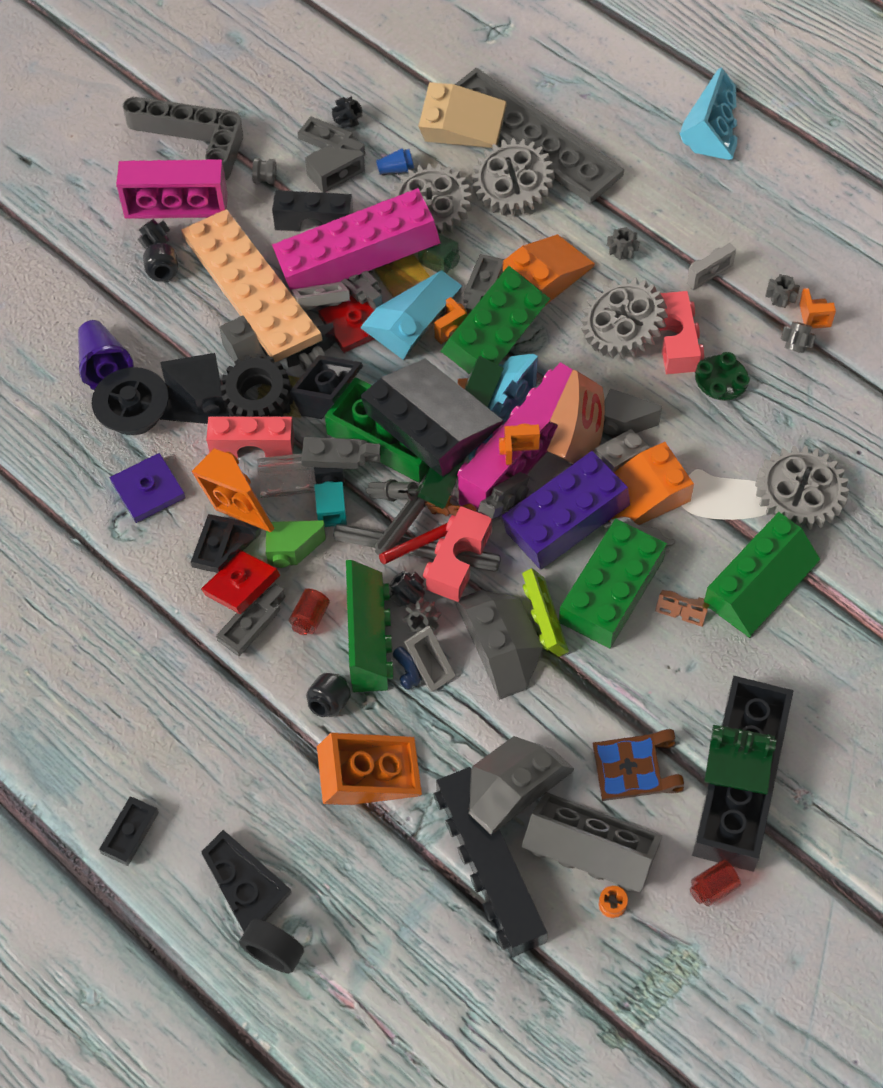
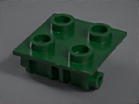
[704,725,776,795]

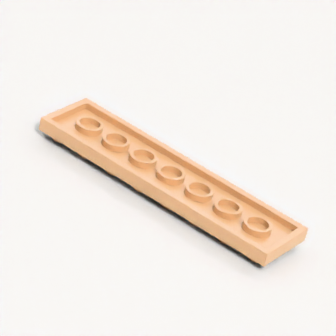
[181,209,322,362]

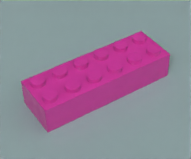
[272,188,440,292]
[457,362,573,516]

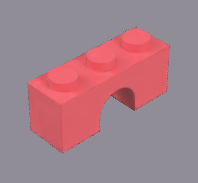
[658,291,704,374]
[207,417,295,458]
[423,506,492,602]

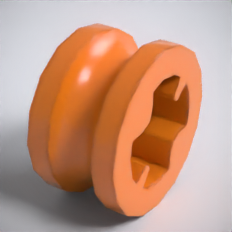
[598,885,628,918]

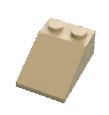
[418,82,507,148]

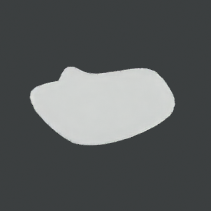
[682,469,768,520]

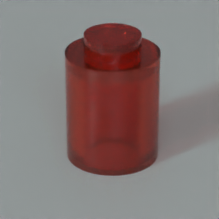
[289,588,330,635]
[690,859,741,907]

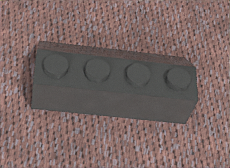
[521,792,662,893]

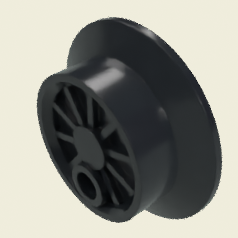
[92,367,169,435]

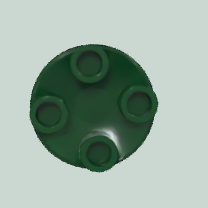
[695,352,750,401]

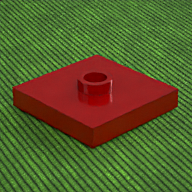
[319,296,374,353]
[201,551,281,615]

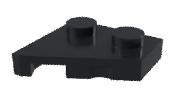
[191,514,262,573]

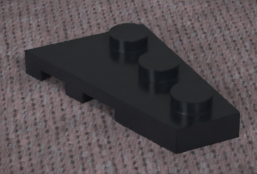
[201,830,292,933]

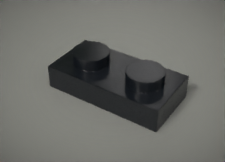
[99,796,159,866]

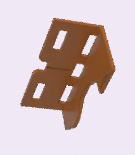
[425,496,477,516]
[655,590,709,627]

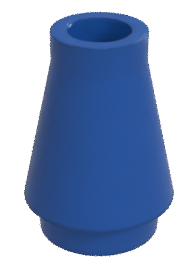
[376,148,414,175]

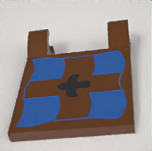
[593,729,684,801]

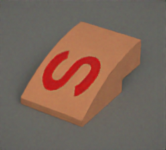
[547,370,605,464]

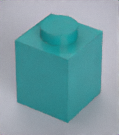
[314,481,347,527]

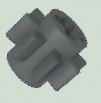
[607,227,640,260]
[765,274,800,308]
[781,321,816,353]
[403,597,442,632]

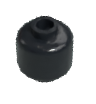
[143,243,178,282]
[306,673,351,717]

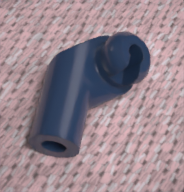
[392,646,421,690]

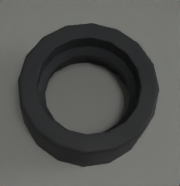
[239,919,304,974]

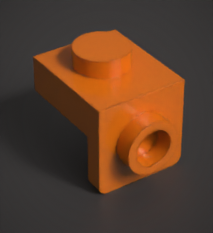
[434,297,467,344]
[499,423,540,465]

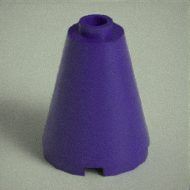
[78,320,134,390]

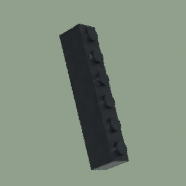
[433,767,548,958]

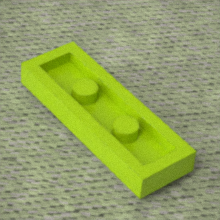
[522,568,569,657]

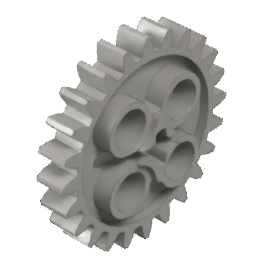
[472,138,555,216]
[390,164,472,237]
[581,278,668,359]
[755,446,849,530]

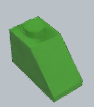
[266,520,326,568]

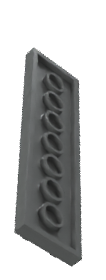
[454,67,624,204]

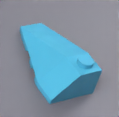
[680,67,737,160]
[361,270,462,360]
[469,354,538,460]

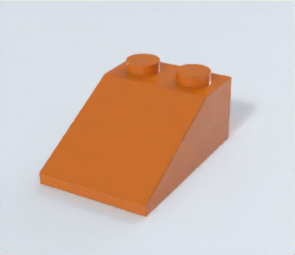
[503,234,595,306]
[608,442,694,525]
[191,448,275,532]
[317,733,422,805]

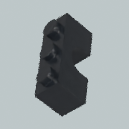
[272,190,354,231]

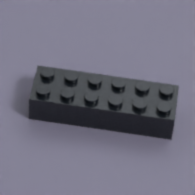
[692,675,794,872]

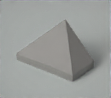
[404,626,456,692]

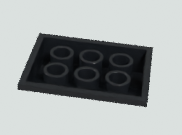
[361,358,504,477]

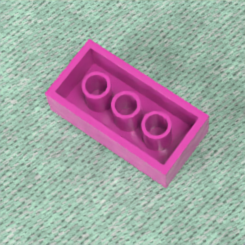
[116,159,228,219]

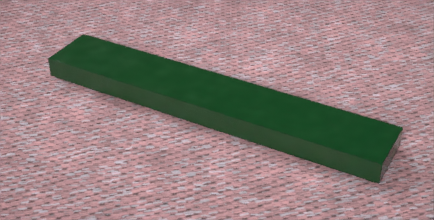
[417,355,504,509]

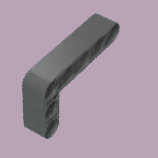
[123,97,243,180]

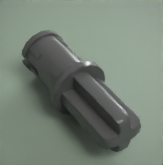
[366,479,418,502]

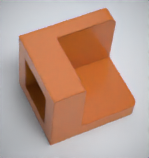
[799,288,836,329]

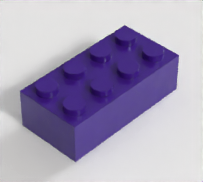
[502,451,630,570]

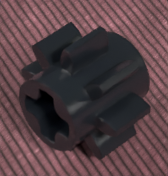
[332,96,362,129]
[138,218,170,249]
[389,571,425,607]

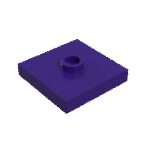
[109,453,186,523]

